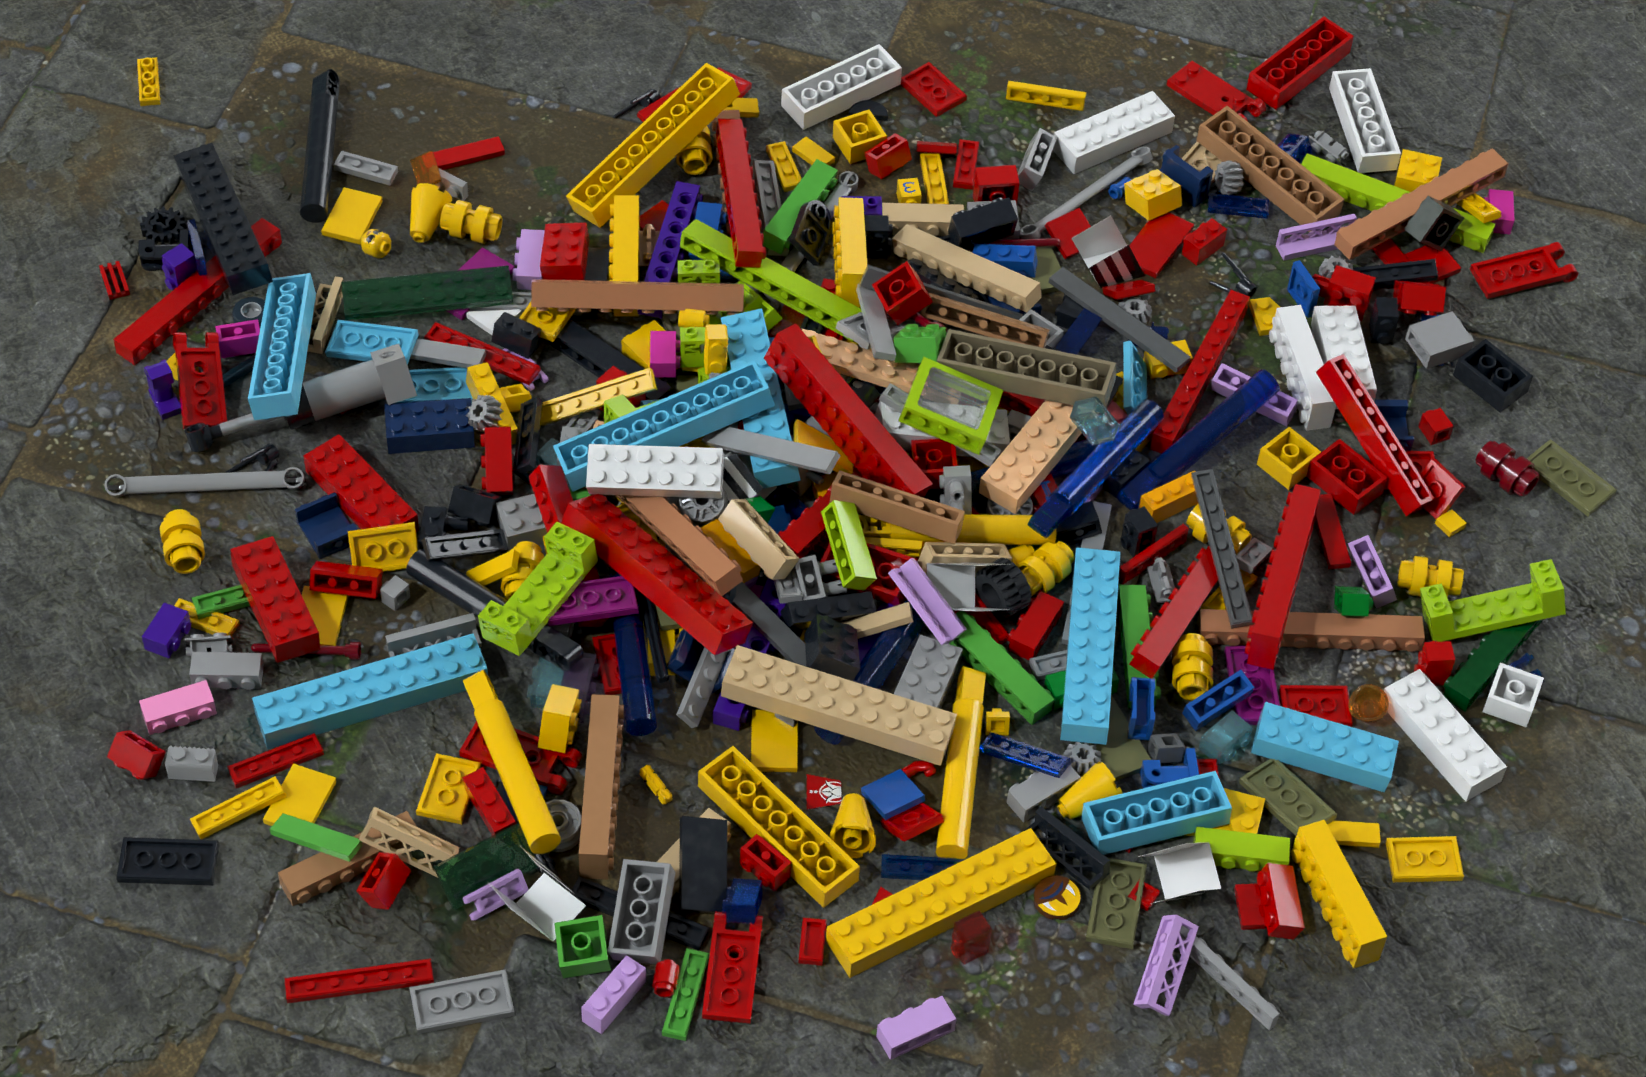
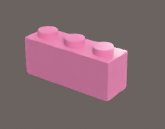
[139,680,217,735]

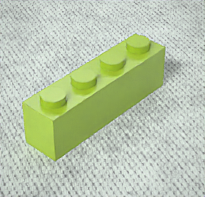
[821,500,877,590]
[1193,827,1290,872]

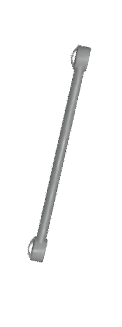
[1020,147,1153,239]
[764,171,859,299]
[104,467,305,498]

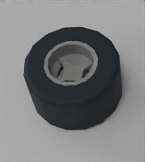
[232,297,265,328]

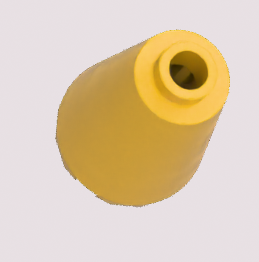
[410,183,452,243]
[1057,761,1123,820]
[829,793,876,858]

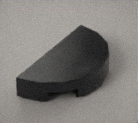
[848,100,888,121]

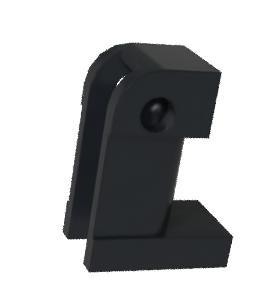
[138,229,191,271]

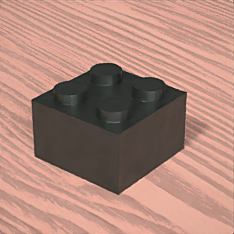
[1404,196,1464,251]

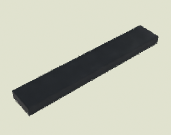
[571,876,709,951]

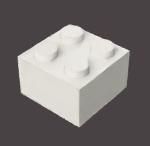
[1483,663,1544,727]

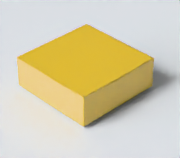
[1435,509,1467,538]

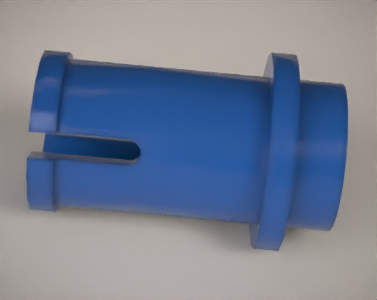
[1108,177,1131,199]

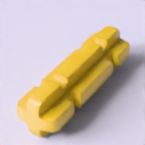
[640,765,673,805]

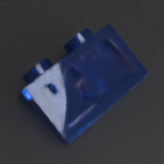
[1277,133,1312,164]

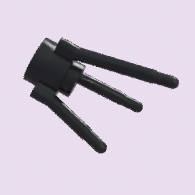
[613,89,661,118]
[1209,252,1258,298]
[225,443,279,473]

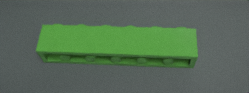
[763,159,838,255]
[1117,585,1161,708]
[949,610,1054,725]

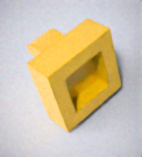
[985,708,1010,736]

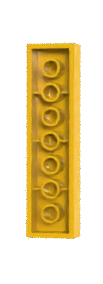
[698,746,860,908]

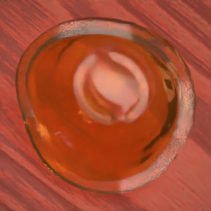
[1348,684,1389,723]

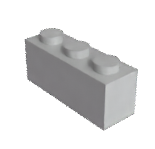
[1018,128,1057,191]
[189,652,264,690]
[1007,758,1081,823]

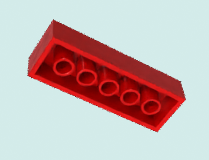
[1246,16,1354,110]
[303,434,419,532]
[230,536,320,663]

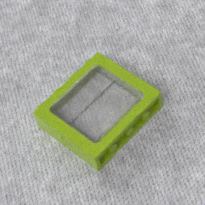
[898,357,1003,455]

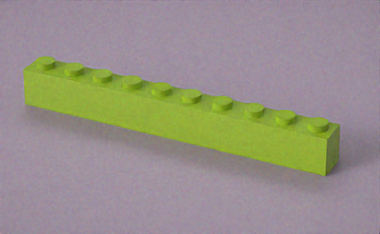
[1301,153,1495,253]
[680,219,862,342]

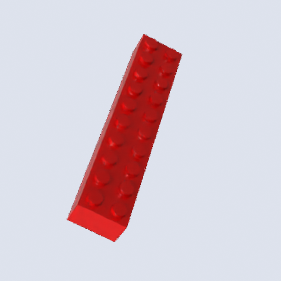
[764,324,933,498]
[1244,484,1321,670]
[561,494,753,655]

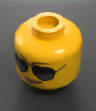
[360,229,391,259]

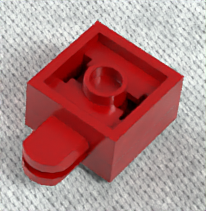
[1312,265,1376,322]

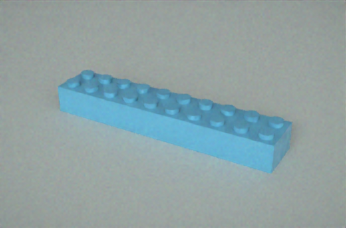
[248,273,316,420]
[721,308,801,489]
[553,360,775,492]
[1060,547,1120,745]
[252,633,488,749]

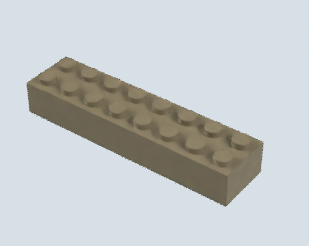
[937,329,1116,412]

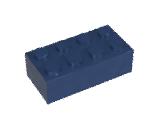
[384,398,475,454]

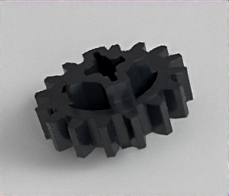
[140,206,186,245]

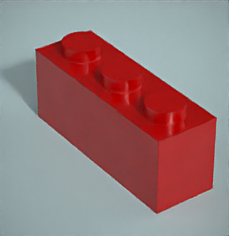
[481,427,513,496]
[309,561,383,599]
[1007,591,1064,660]
[462,767,518,845]
[1257,863,1305,940]

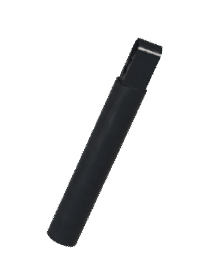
[300,69,340,223]
[406,549,584,671]

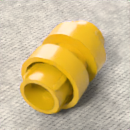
[676,126,713,175]
[440,200,503,244]
[1186,504,1252,555]
[160,509,205,574]
[501,541,545,600]
[1017,541,1075,596]
[1397,556,1464,597]
[1172,633,1213,701]

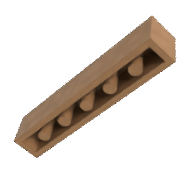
[920,293,1050,348]
[829,471,965,544]
[278,811,417,906]

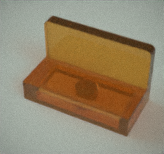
[410,151,442,185]

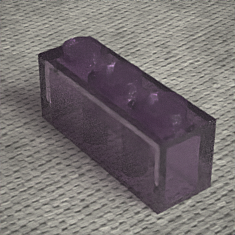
[561,653,600,723]

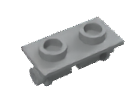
[1309,130,1349,166]
[1147,557,1175,603]
[185,633,233,658]

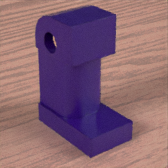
[144,359,181,420]

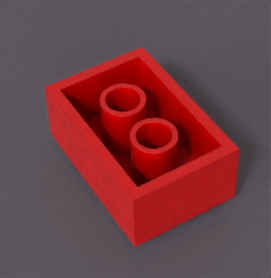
[540,223,590,280]
[1393,280,1446,316]
[1307,439,1388,515]

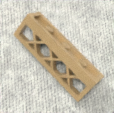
[307,277,345,354]
[359,807,460,881]

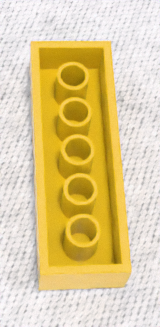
[609,195,640,316]
[832,197,867,307]
[1291,820,1387,969]

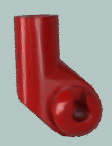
[901,761,937,778]

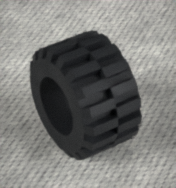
[975,558,1032,619]

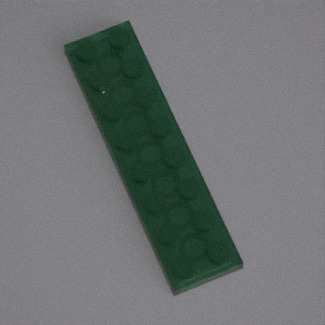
[341,266,513,320]

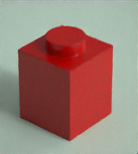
[1419,408,1454,445]

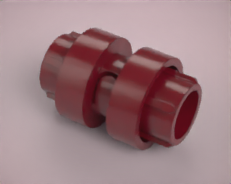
[1475,441,1539,497]

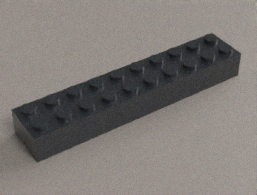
[173,143,273,295]

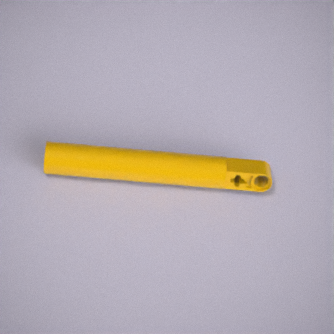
[858,514,1056,545]
[936,666,986,862]
[463,669,561,854]

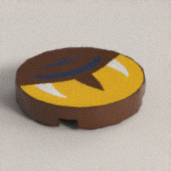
[1033,875,1081,920]

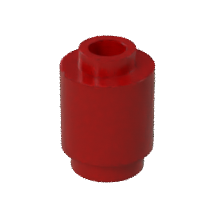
[652,959,680,997]

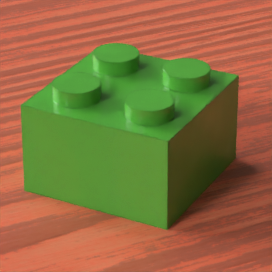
[894,324,946,363]
[554,915,611,978]

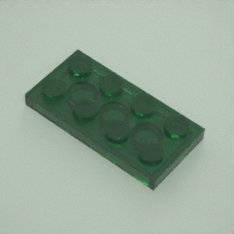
[433,823,537,910]

